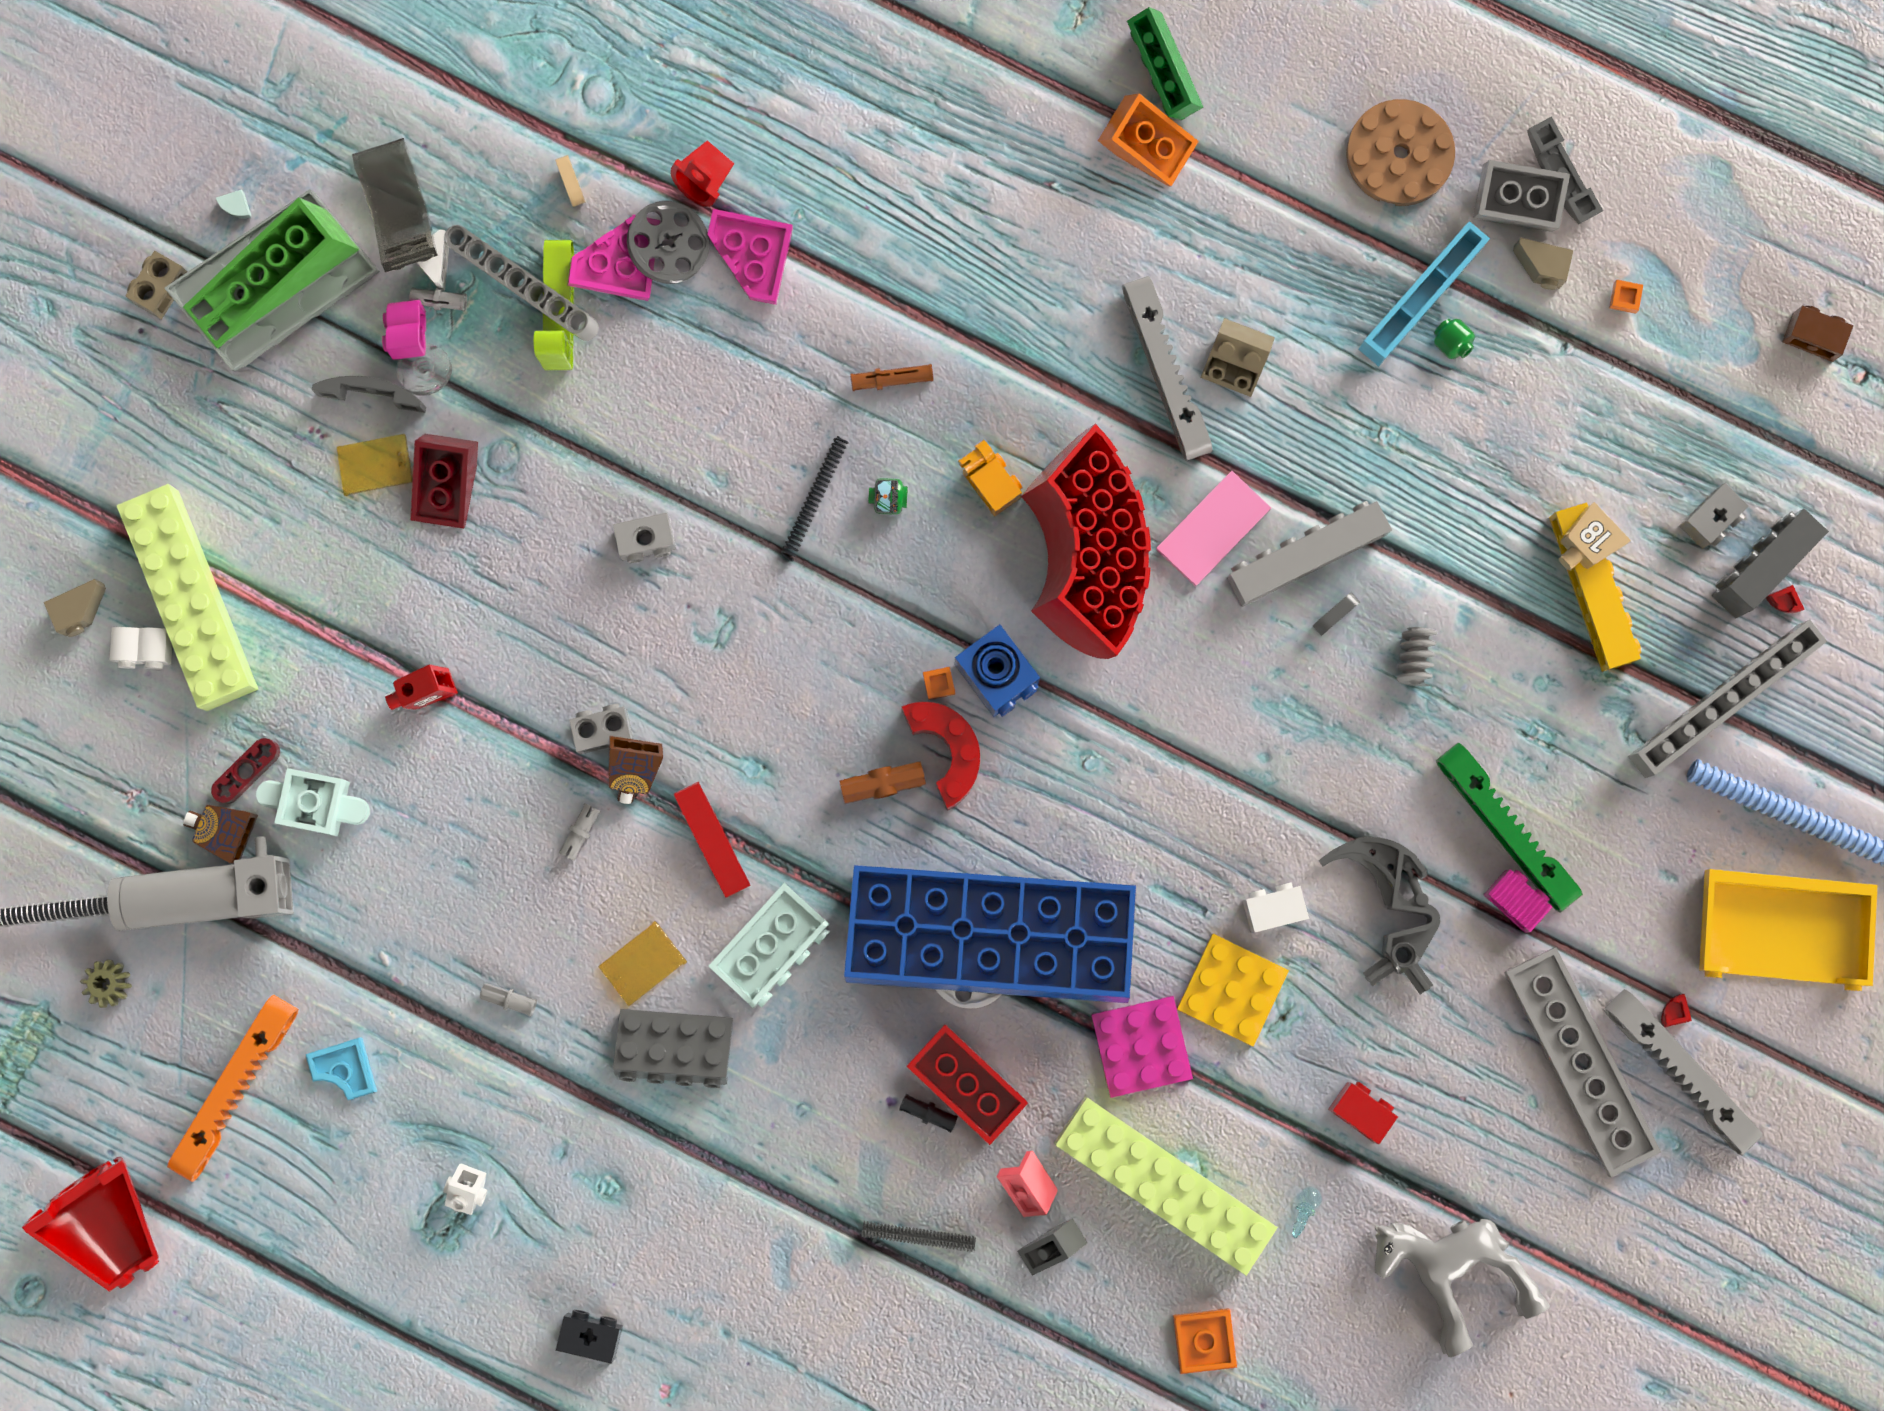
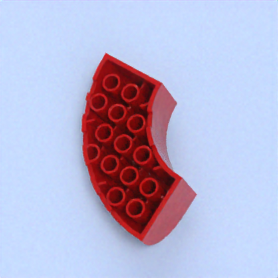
[1021,423,1151,659]

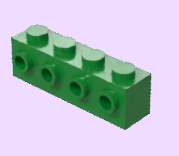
[1127,7,1203,121]

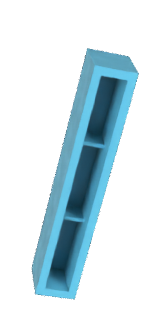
[1358,221,1490,367]

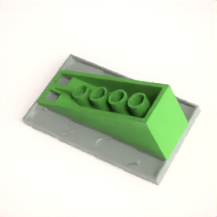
[165,189,380,371]

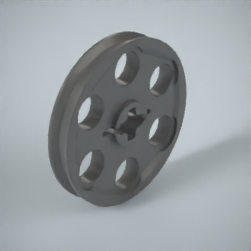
[627,201,709,284]

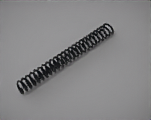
[780,436,849,562]

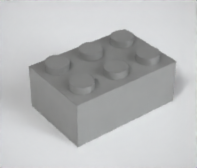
[1473,160,1570,232]

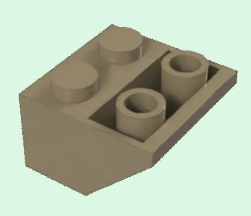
[1200,318,1275,397]

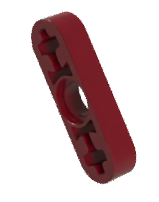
[211,738,280,804]

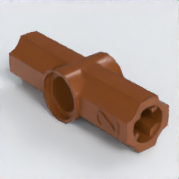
[839,761,926,804]

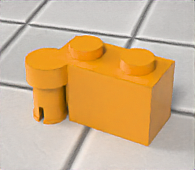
[958,440,1023,517]

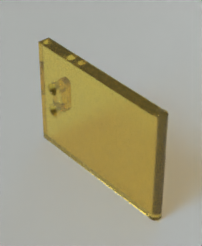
[337,434,413,496]
[598,921,687,1006]

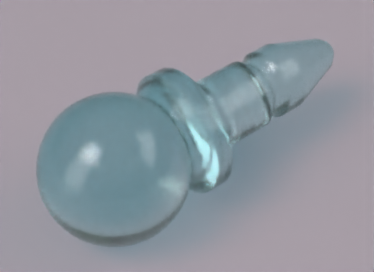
[1292,1187,1322,1238]

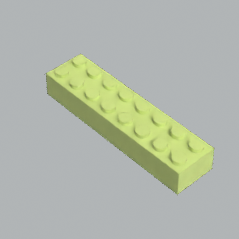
[116,484,259,711]
[1054,1096,1278,1276]

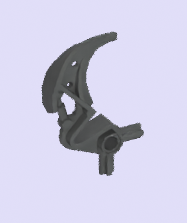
[1318,837,1440,995]

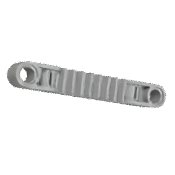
[1122,276,1213,461]
[1603,989,1763,1156]

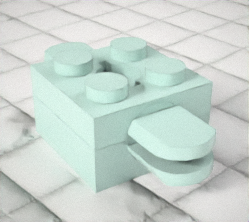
[256,768,370,836]

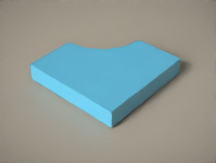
[305,1037,377,1100]

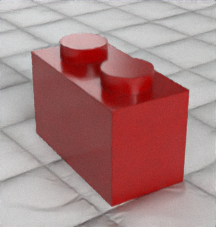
[1328,1081,1398,1145]

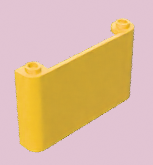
[1699,869,1878,991]

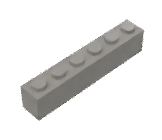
[1227,501,1392,607]

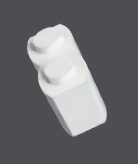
[110,627,172,669]

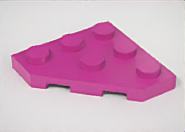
[707,209,793,305]
[567,215,660,301]

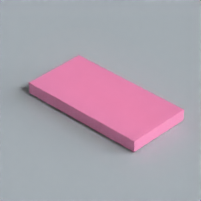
[1156,471,1271,587]

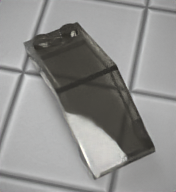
[352,138,438,272]

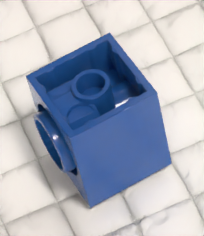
[954,624,1040,717]

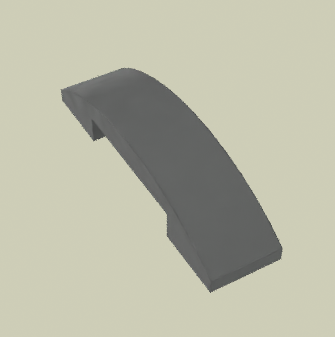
[1527,116,1603,225]
[312,376,426,413]

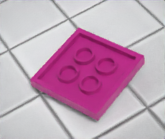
[1091,996,1193,1098]

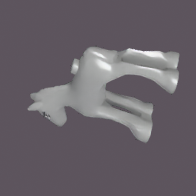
[1375,1219,1550,1357]

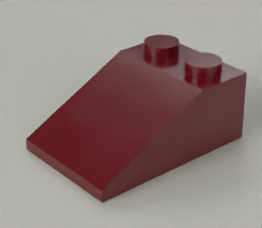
[410,434,478,529]

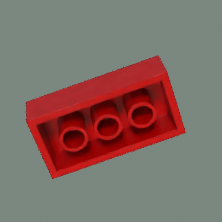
[906,1024,1028,1145]

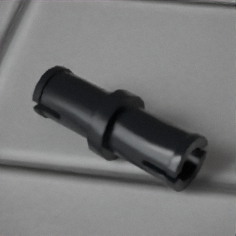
[899,1094,958,1133]

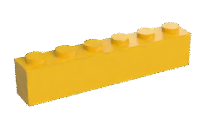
[1549,502,1641,672]

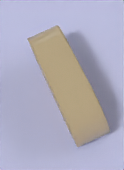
[555,155,586,207]

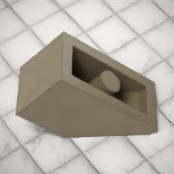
[1513,237,1574,290]
[43,579,106,637]

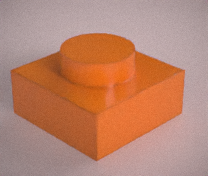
[1609,280,1643,314]
[923,667,956,700]

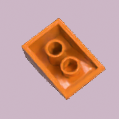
[1098,93,1199,187]

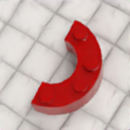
[902,702,980,811]

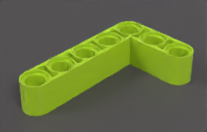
[533,240,574,370]

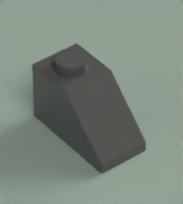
[1017,1218,1088,1276]

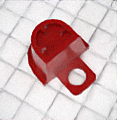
[670,140,735,207]

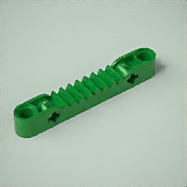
[1436,743,1583,913]

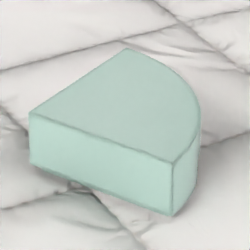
[216,190,252,219]

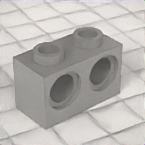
[569,704,634,755]

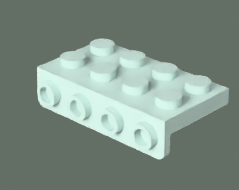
[708,883,830,1008]

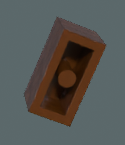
[1782,305,1854,362]

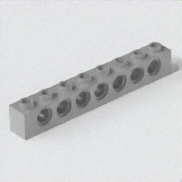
[1628,620,1827,778]

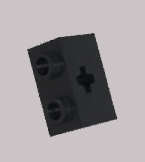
[555,1309,623,1364]

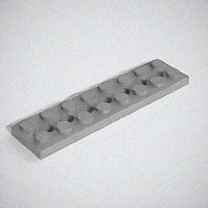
[1504,947,1661,1177]

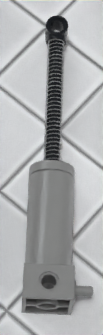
[0,837,294,931]

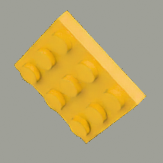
[1177,934,1289,1047]

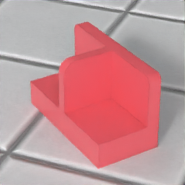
[997,1151,1058,1217]

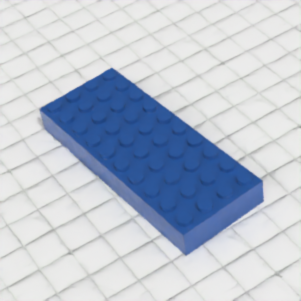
[844,865,1136,1003]

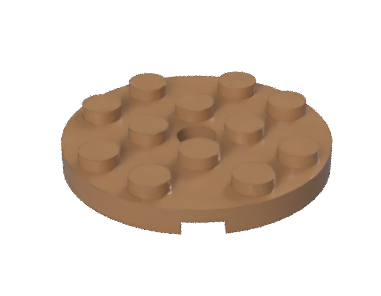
[1346,99,1455,206]

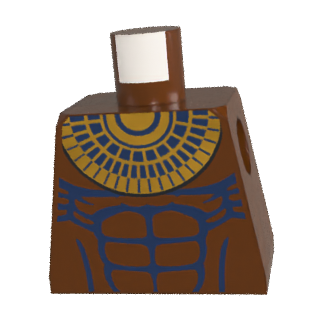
[609,736,663,804]
[183,805,258,864]

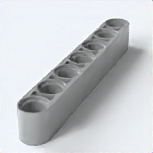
[444,225,599,341]

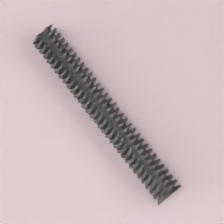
[862,1221,976,1252]

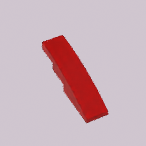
[674,781,751,898]

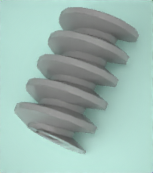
[1397,627,1438,687]

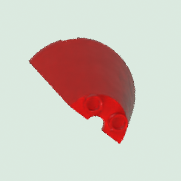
[22,1157,159,1292]

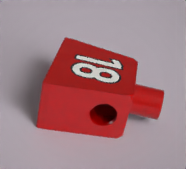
[385,664,458,710]

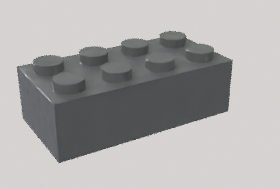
[1711,509,1829,619]

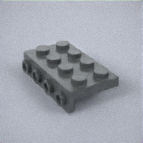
[613,1009,733,1088]

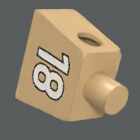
[1559,502,1631,570]

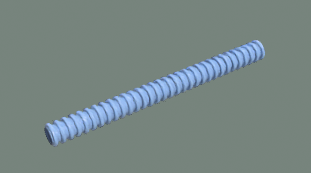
[1687,759,1884,867]

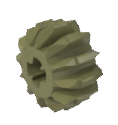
[80,960,132,1008]

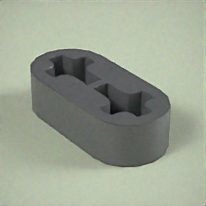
[1313,592,1360,636]

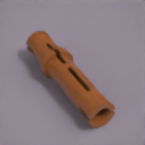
[850,364,934,391]

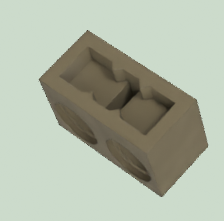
[125,250,188,320]

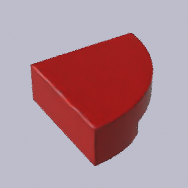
[1766,585,1805,613]
[1661,994,1692,1027]

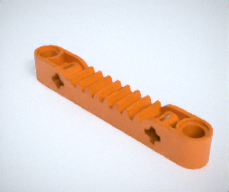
[167,995,299,1182]

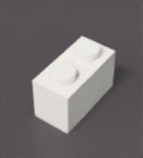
[1243,883,1309,933]

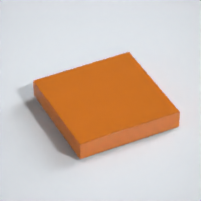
[1173,1308,1237,1374]

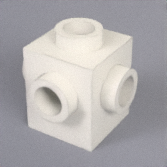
[443,1164,487,1215]

